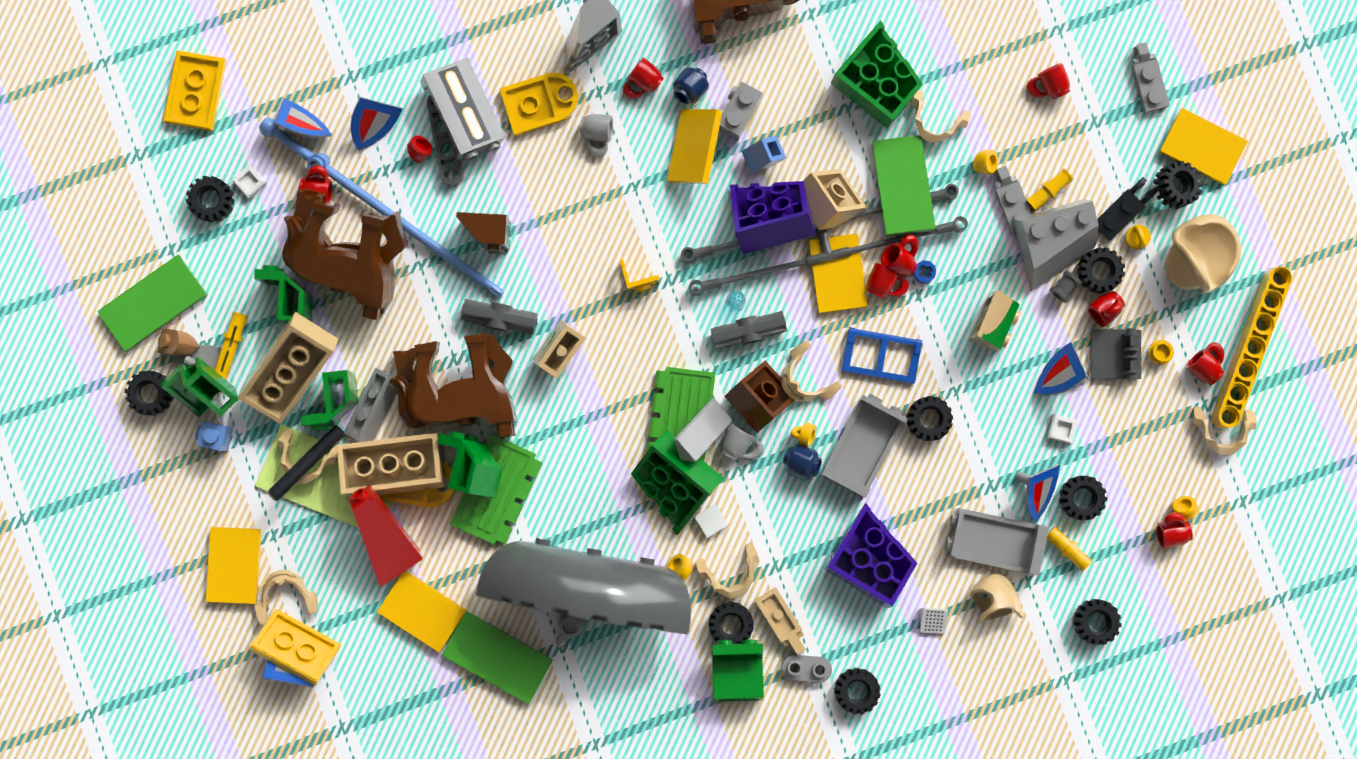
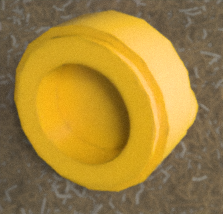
[973,150,999,175]
[1124,225,1151,250]
[790,422,817,448]
[1172,496,1199,521]
[667,554,693,581]

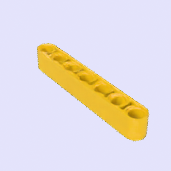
[1212,266,1292,429]

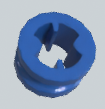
[913,261,936,284]

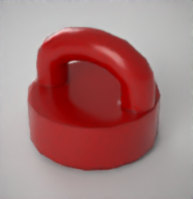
[407,135,432,163]

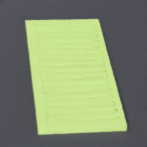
[255,424,393,528]

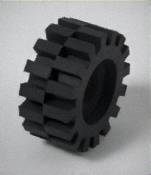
[1153,161,1203,209]
[186,176,235,223]
[1077,247,1126,293]
[124,370,174,416]
[906,396,954,441]
[1059,475,1108,520]
[1073,599,1122,645]
[709,602,754,644]
[834,667,881,715]

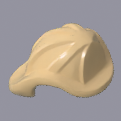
[1165,214,1241,294]

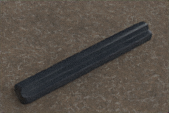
[268,425,344,501]

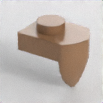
[157,328,200,356]

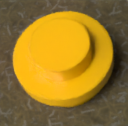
[1148,340,1174,365]

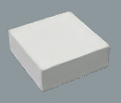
[232,164,267,199]
[1047,414,1079,445]
[694,504,728,538]

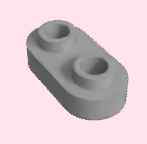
[782,654,832,682]

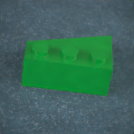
[831,20,923,129]
[631,430,724,535]

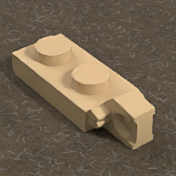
[755,587,806,655]

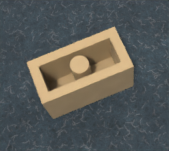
[532,319,586,378]

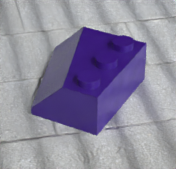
[730,181,816,254]
[824,503,918,608]

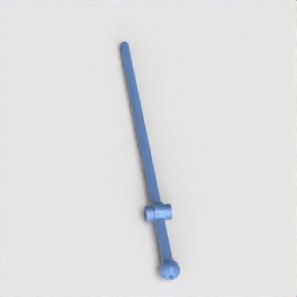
[259,118,504,298]

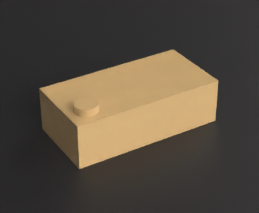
[238,312,338,424]
[337,433,446,499]

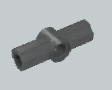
[461,298,538,335]
[710,311,787,350]

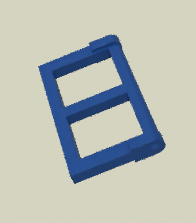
[841,327,923,384]

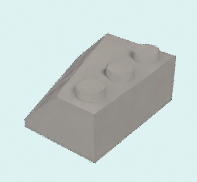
[563,0,622,76]
[1013,199,1098,291]

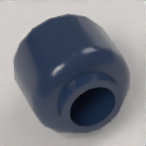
[673,67,709,104]
[783,445,822,481]

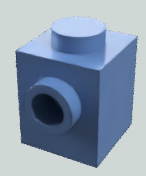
[741,136,786,174]
[195,421,234,452]

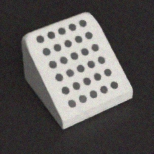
[920,607,948,634]

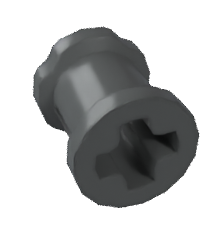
[1049,271,1083,303]

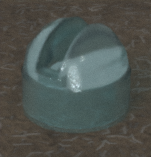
[724,291,746,311]

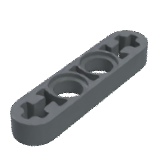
[427,95,463,186]

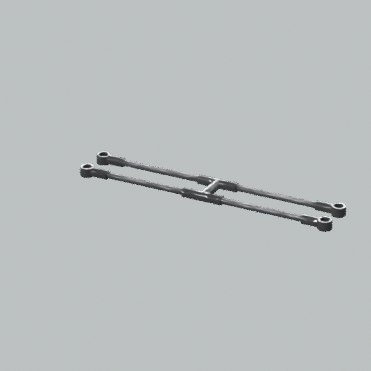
[681,184,968,296]

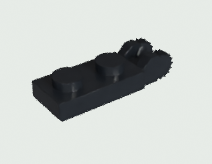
[1097,177,1157,241]

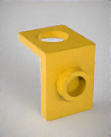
[620,259,660,292]

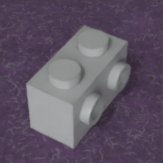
[719,81,763,141]

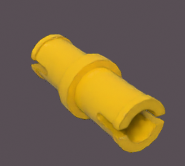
[1026,168,1074,212]
[1047,526,1093,572]

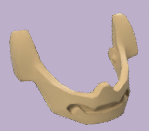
[910,90,971,143]
[781,341,842,402]
[1193,407,1257,456]
[277,429,338,484]
[696,543,759,599]
[255,570,318,626]

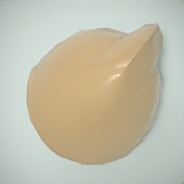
[970,574,1024,621]

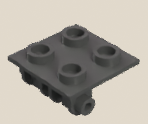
[1091,328,1141,379]

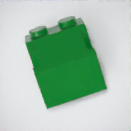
[254,265,313,324]
[161,357,239,417]
[301,370,359,432]
[437,431,503,498]
[712,639,764,702]

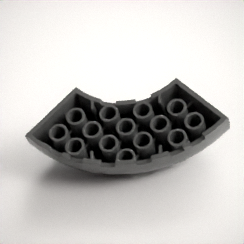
[476,538,691,635]

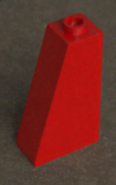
[349,484,423,587]

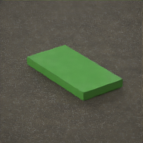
[872,135,936,237]
[97,254,208,352]
[442,611,554,704]

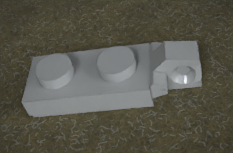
[1131,42,1170,113]
[994,166,1032,236]

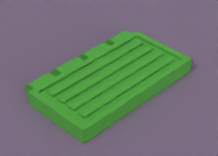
[645,367,716,461]
[450,434,543,545]

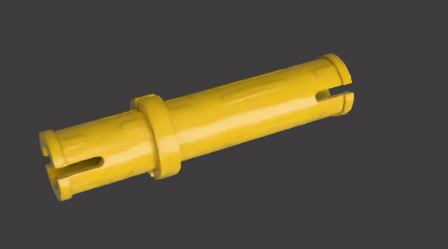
[214,312,248,380]

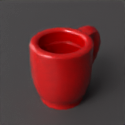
[622,57,664,99]
[1026,63,1071,99]
[298,165,333,205]
[881,235,919,277]
[866,263,909,299]
[1087,291,1125,327]
[1186,342,1224,386]
[1156,513,1193,549]

